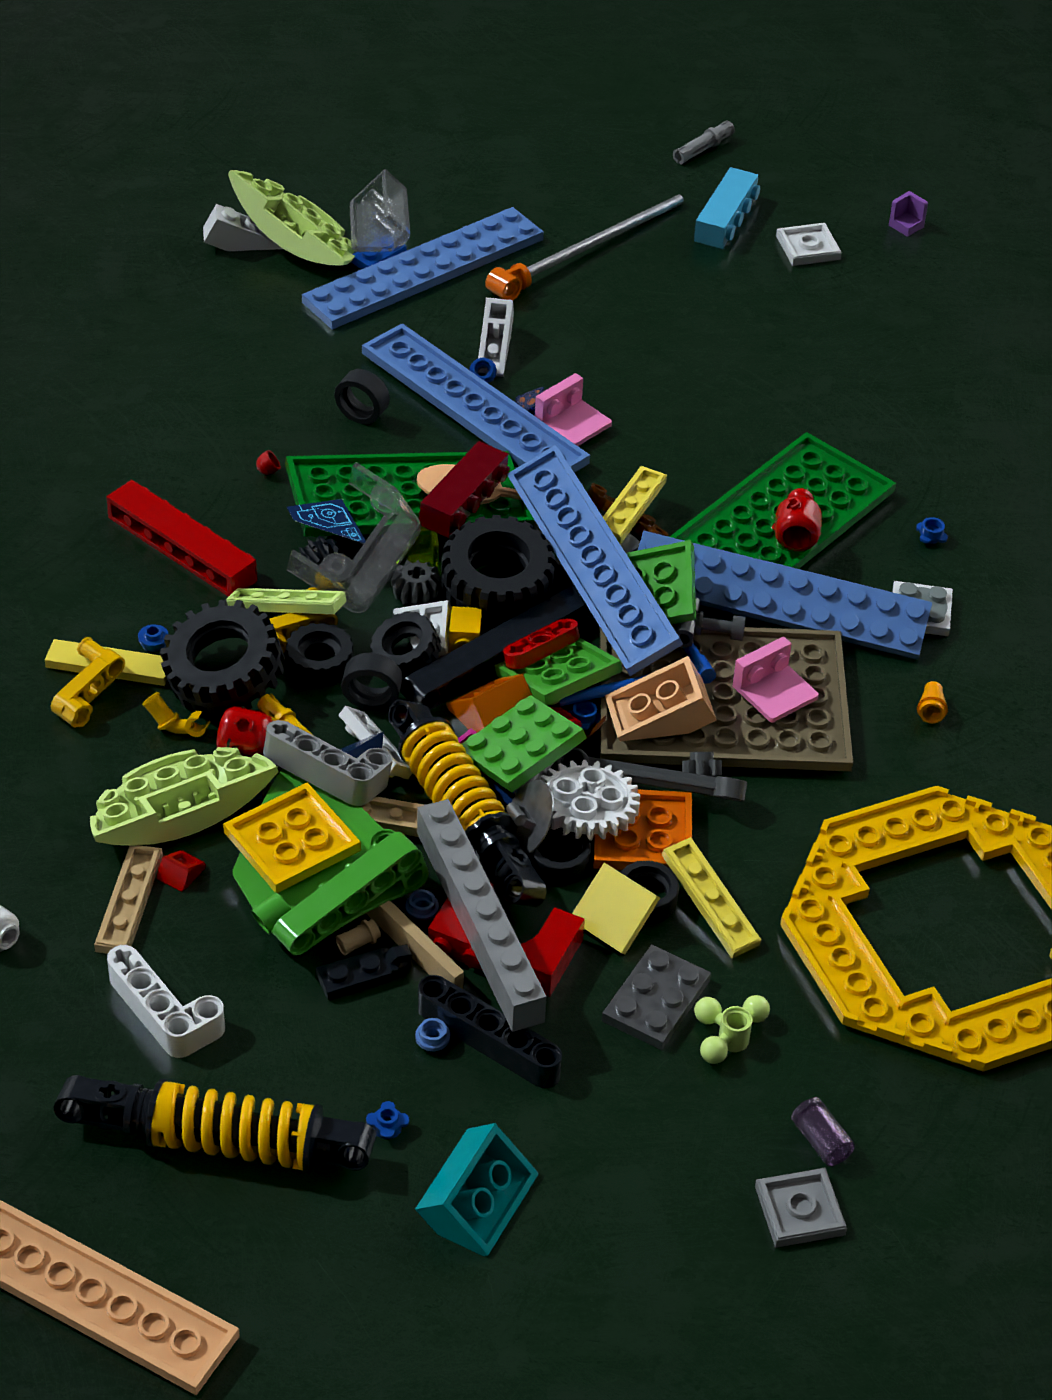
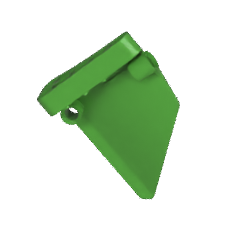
[233,768,429,956]

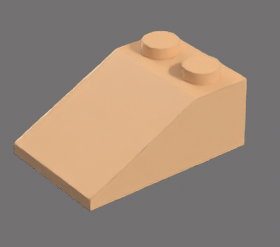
[605,656,717,742]

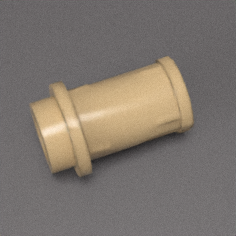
[335,919,381,955]

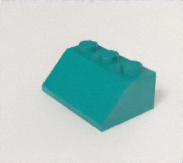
[415,1123,539,1256]

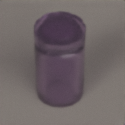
[791,1097,855,1166]

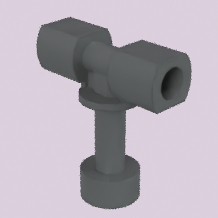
[675,597,746,648]

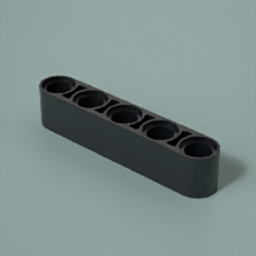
[418,975,562,1088]

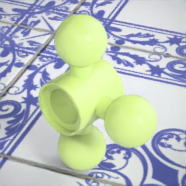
[694,995,770,1064]

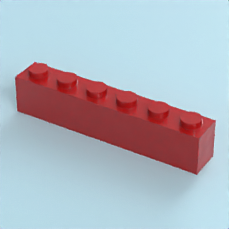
[106,480,257,597]

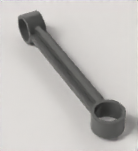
[557,747,747,802]

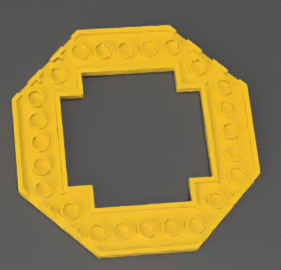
[780,786,1052,1072]

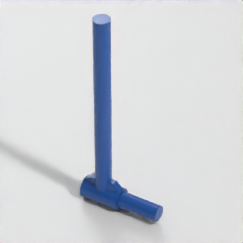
[557,643,716,707]

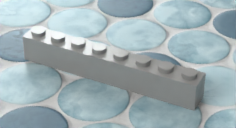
[417,799,547,1032]

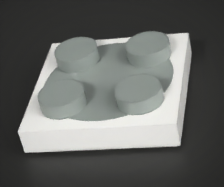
[892,581,953,636]

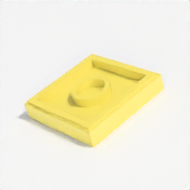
[572,863,660,955]

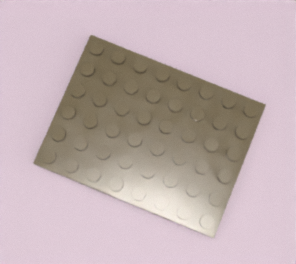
[600,624,853,771]

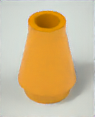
[917,681,948,724]

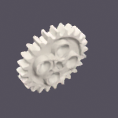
[540,760,641,841]

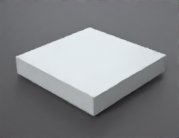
[776,223,842,266]

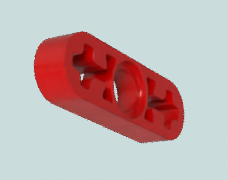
[503,618,580,669]

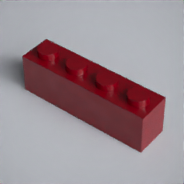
[418,441,510,538]

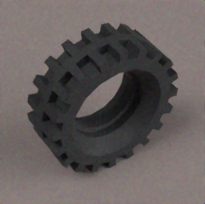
[160,599,285,717]

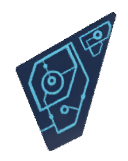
[287,499,366,544]

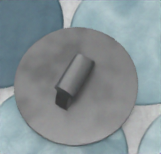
[506,780,554,855]

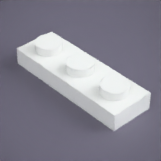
[339,706,413,779]

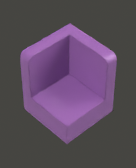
[889,191,928,237]

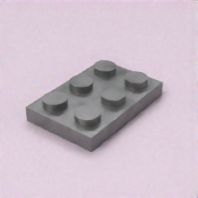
[602,944,711,1050]

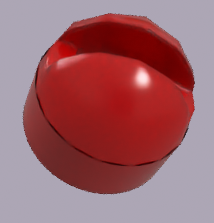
[256,450,281,475]

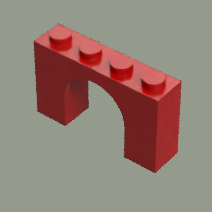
[428,883,585,997]

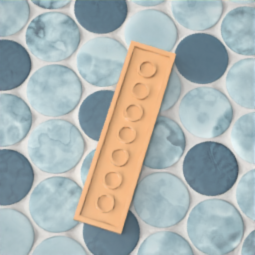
[0,1200,240,1395]

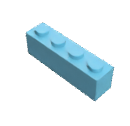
[694,167,760,249]

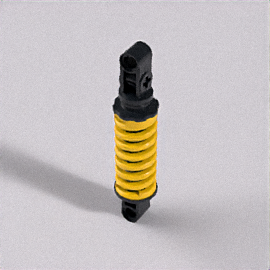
[388,699,547,907]
[53,1075,376,1174]

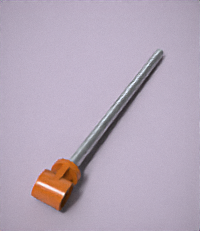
[485,194,684,300]

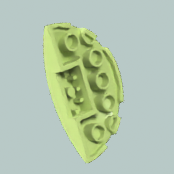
[228,170,356,265]
[90,747,278,846]

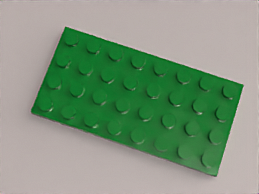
[670,432,896,569]
[285,451,534,537]

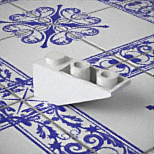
[203,204,283,251]

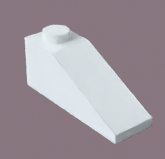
[478,297,514,377]

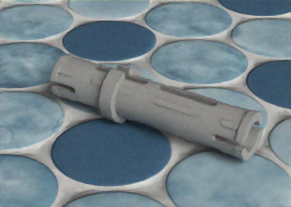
[673,120,735,164]

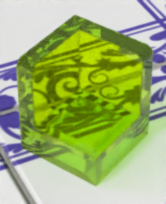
[406,527,439,571]

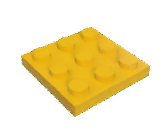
[223,782,361,893]

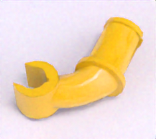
[142,692,210,737]

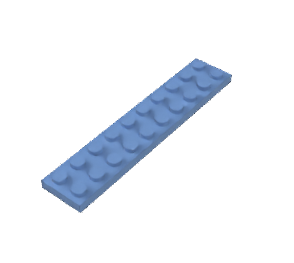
[302,207,544,329]
[362,323,590,473]
[507,444,683,676]
[637,530,933,660]

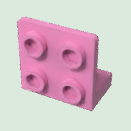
[535,373,612,446]
[732,636,819,723]

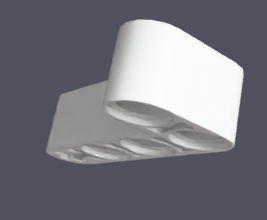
[107,945,225,1058]

